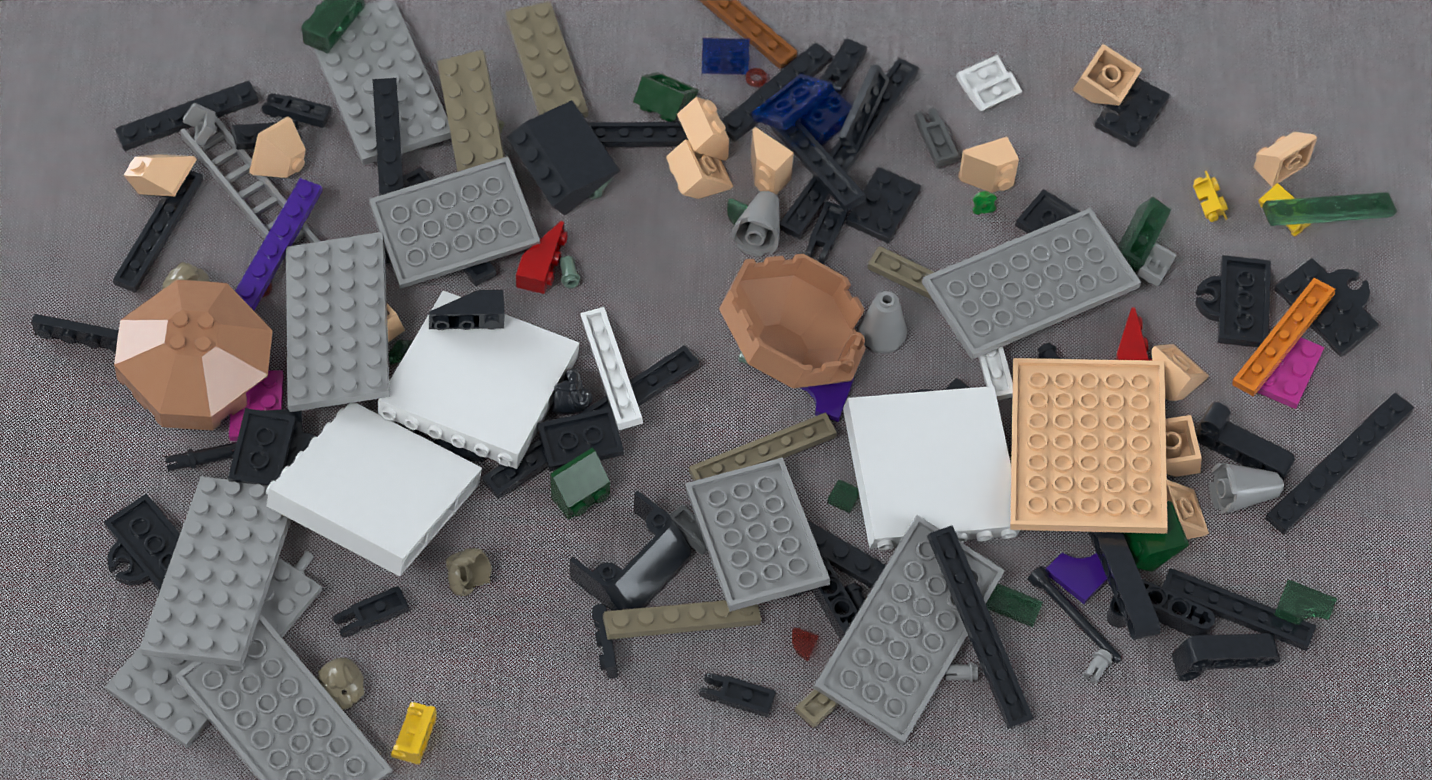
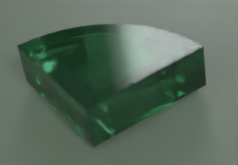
[727,198,749,225]
[388,340,413,364]

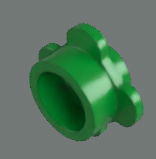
[972,191,997,215]

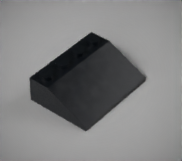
[507,100,621,216]

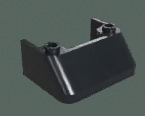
[570,490,691,611]

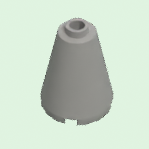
[731,191,780,257]
[858,291,907,354]
[1209,463,1284,514]

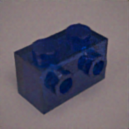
[702,38,750,75]
[800,91,852,146]

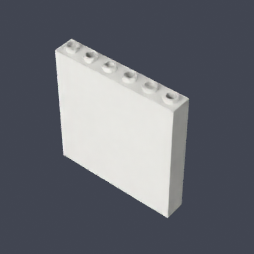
[378,290,579,469]
[843,386,1020,551]
[266,402,482,576]

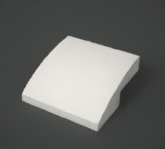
[956,55,1022,111]

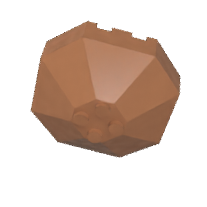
[719,254,866,388]
[114,280,273,431]

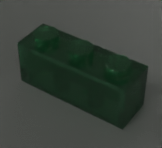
[301,0,365,54]
[1118,196,1171,272]

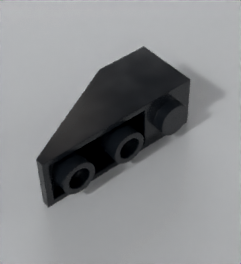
[429,289,505,330]

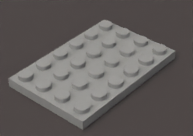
[369,156,540,289]
[685,458,830,611]

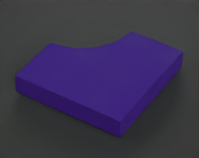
[801,377,854,422]
[1046,552,1108,604]

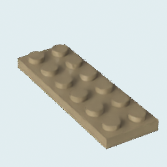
[505,1,588,117]
[437,50,505,172]

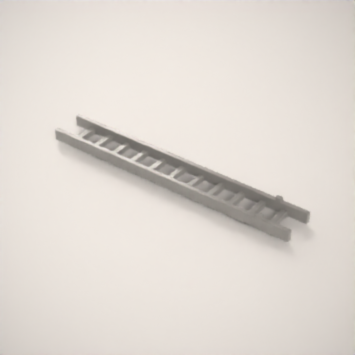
[180,115,320,264]

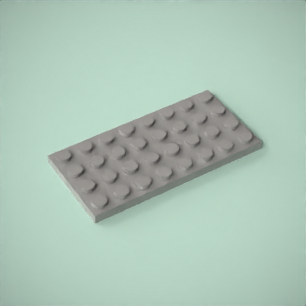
[304,0,451,165]
[922,208,1141,360]
[286,232,390,412]
[139,477,291,667]
[812,515,1005,744]
[105,558,322,749]
[174,613,392,780]

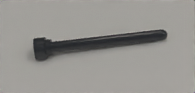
[1027,566,1122,663]

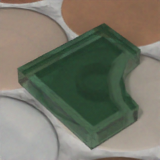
[1274,579,1337,625]

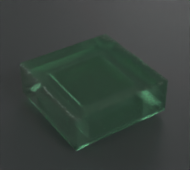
[827,479,859,513]

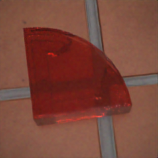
[792,627,818,661]

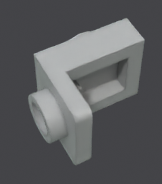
[183,103,217,146]
[1137,243,1176,287]

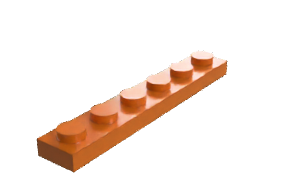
[1232,278,1335,397]

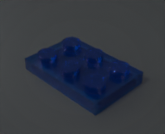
[751,74,834,130]

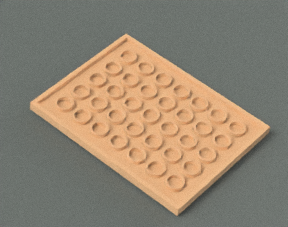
[1010,358,1167,533]

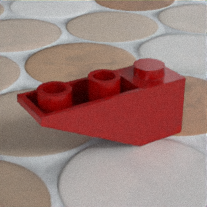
[516,221,568,294]
[1115,307,1153,361]

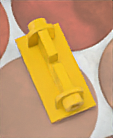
[1193,170,1228,222]

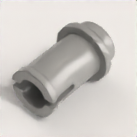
[1083,649,1113,684]
[946,662,978,683]

